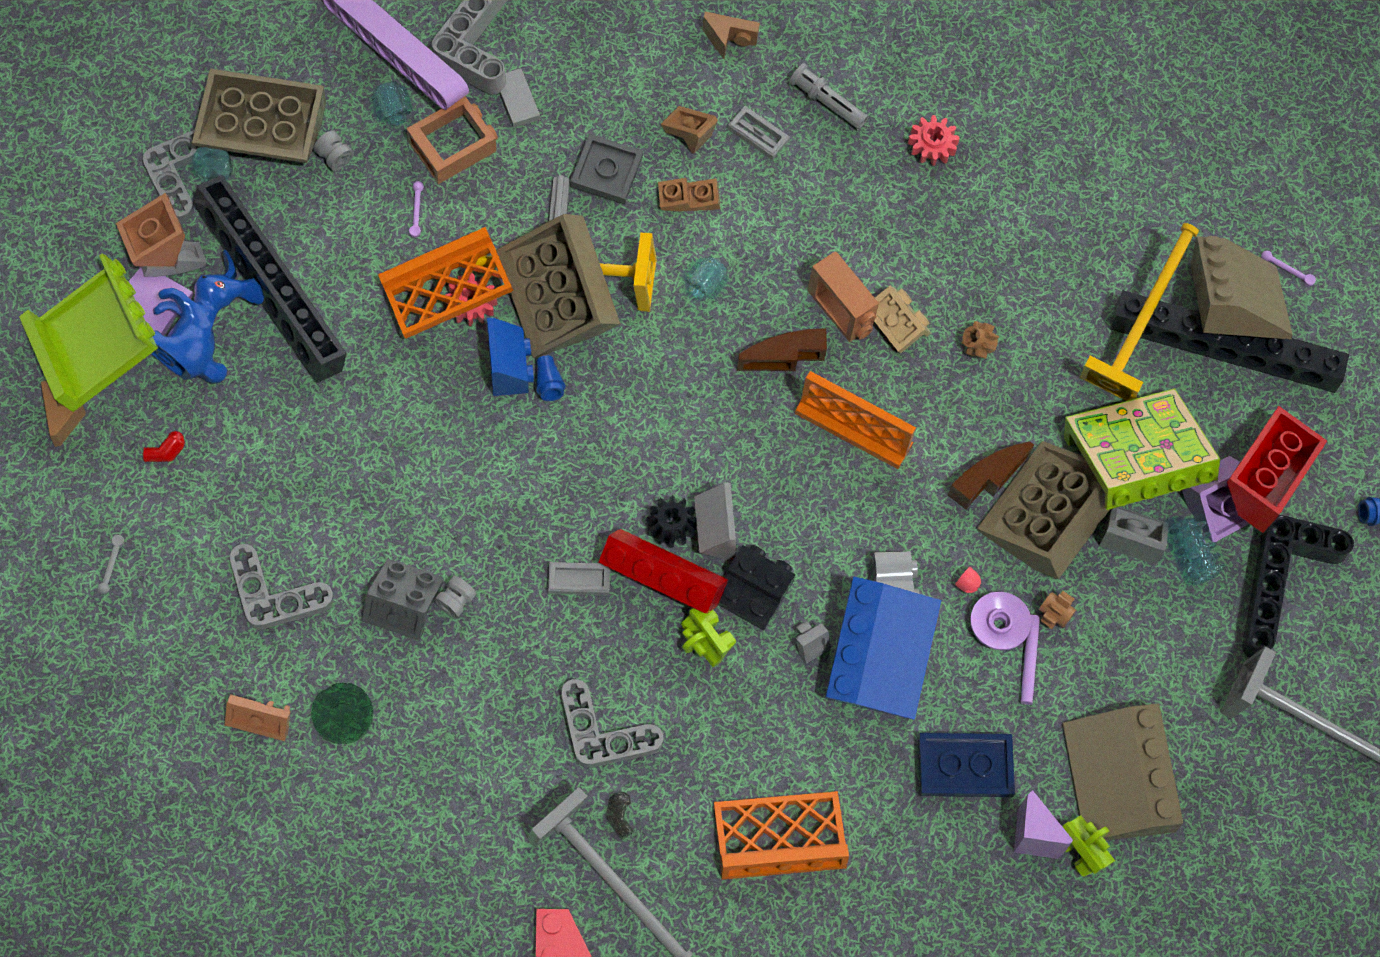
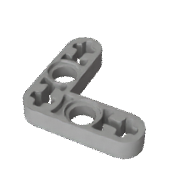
[143,130,219,222]
[230,544,334,630]
[561,679,663,768]

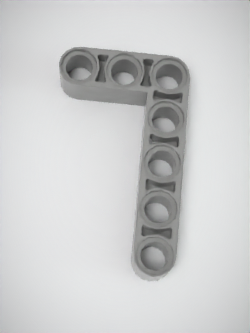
[432,0,508,95]

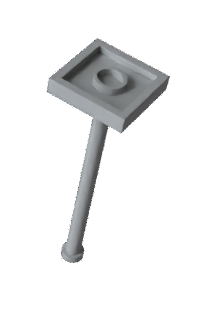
[1220,646,1380,763]
[527,787,693,957]

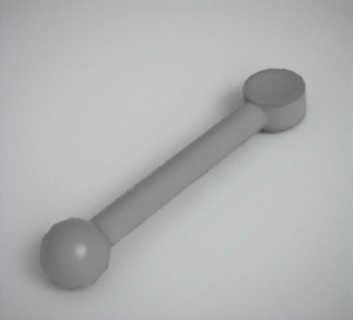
[97,535,124,594]

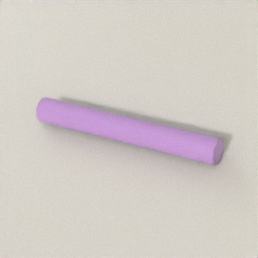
[1020,615,1040,705]

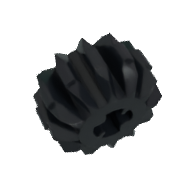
[646,495,697,548]

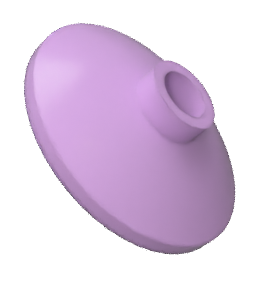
[970,592,1031,651]

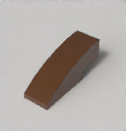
[737,328,827,371]
[948,441,1034,510]

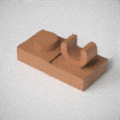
[225,695,290,741]

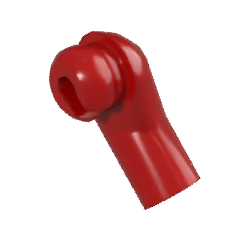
[143,431,185,462]

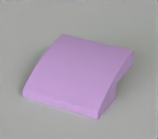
[129,268,194,336]

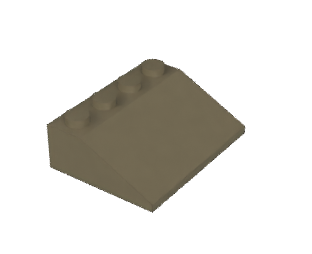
[192,69,326,163]
[497,214,620,358]
[1191,236,1293,339]
[977,441,1110,580]
[1062,703,1183,841]

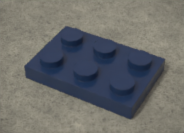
[918,733,1015,797]

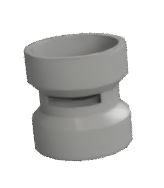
[314,130,354,171]
[434,576,477,619]

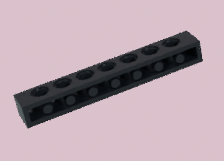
[194,175,347,383]
[1110,290,1349,393]

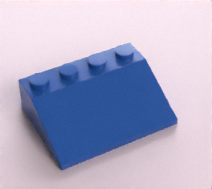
[825,576,942,720]

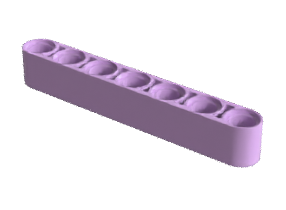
[322,0,469,110]

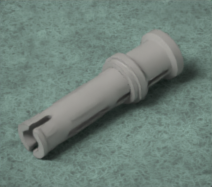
[789,63,869,130]

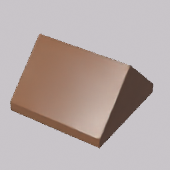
[116,193,185,267]

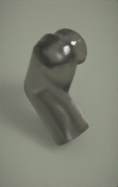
[606,792,634,840]

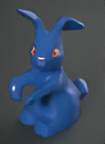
[151,250,265,384]

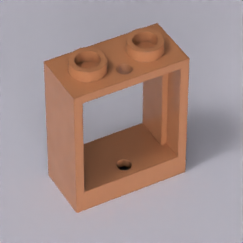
[406,96,498,184]
[807,251,879,342]

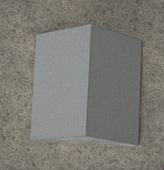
[694,483,736,560]
[1099,507,1169,565]

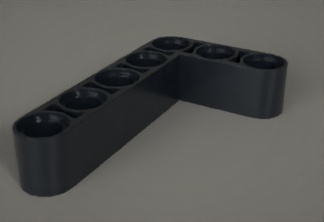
[1242,515,1354,658]

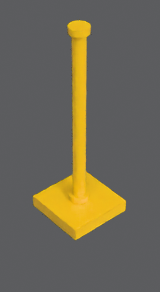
[1080,223,1199,401]
[476,232,657,312]

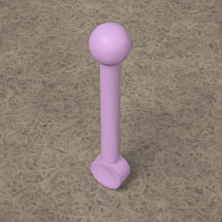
[409,181,424,237]
[1261,251,1316,286]

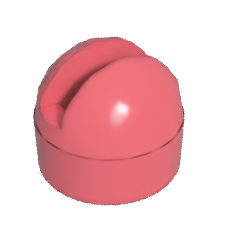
[955,567,981,593]

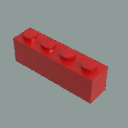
[598,529,728,614]

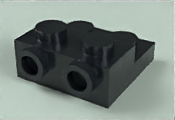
[718,545,796,631]

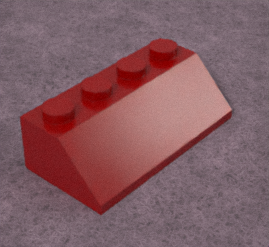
[1227,406,1327,533]

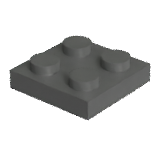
[570,134,643,204]

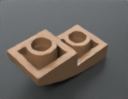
[658,178,721,211]

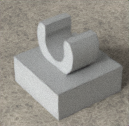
[796,621,831,664]

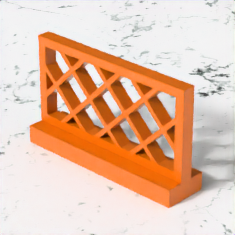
[378,227,514,339]
[795,371,916,469]
[714,791,849,880]

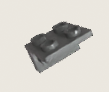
[362,559,444,641]

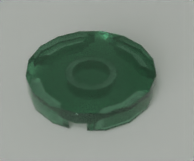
[311,683,374,744]

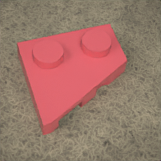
[536,909,592,957]

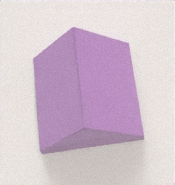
[1014,791,1073,859]

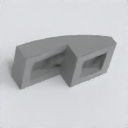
[141,241,206,277]

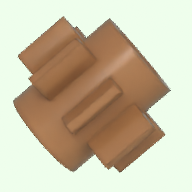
[962,321,999,359]
[1039,591,1077,629]

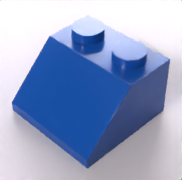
[487,318,534,396]

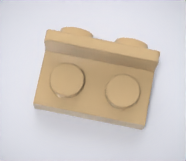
[874,285,931,353]

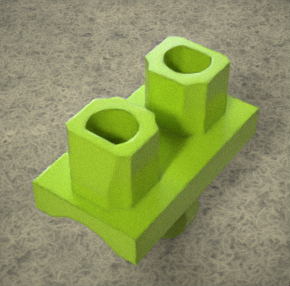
[681,608,736,667]
[1062,815,1115,877]

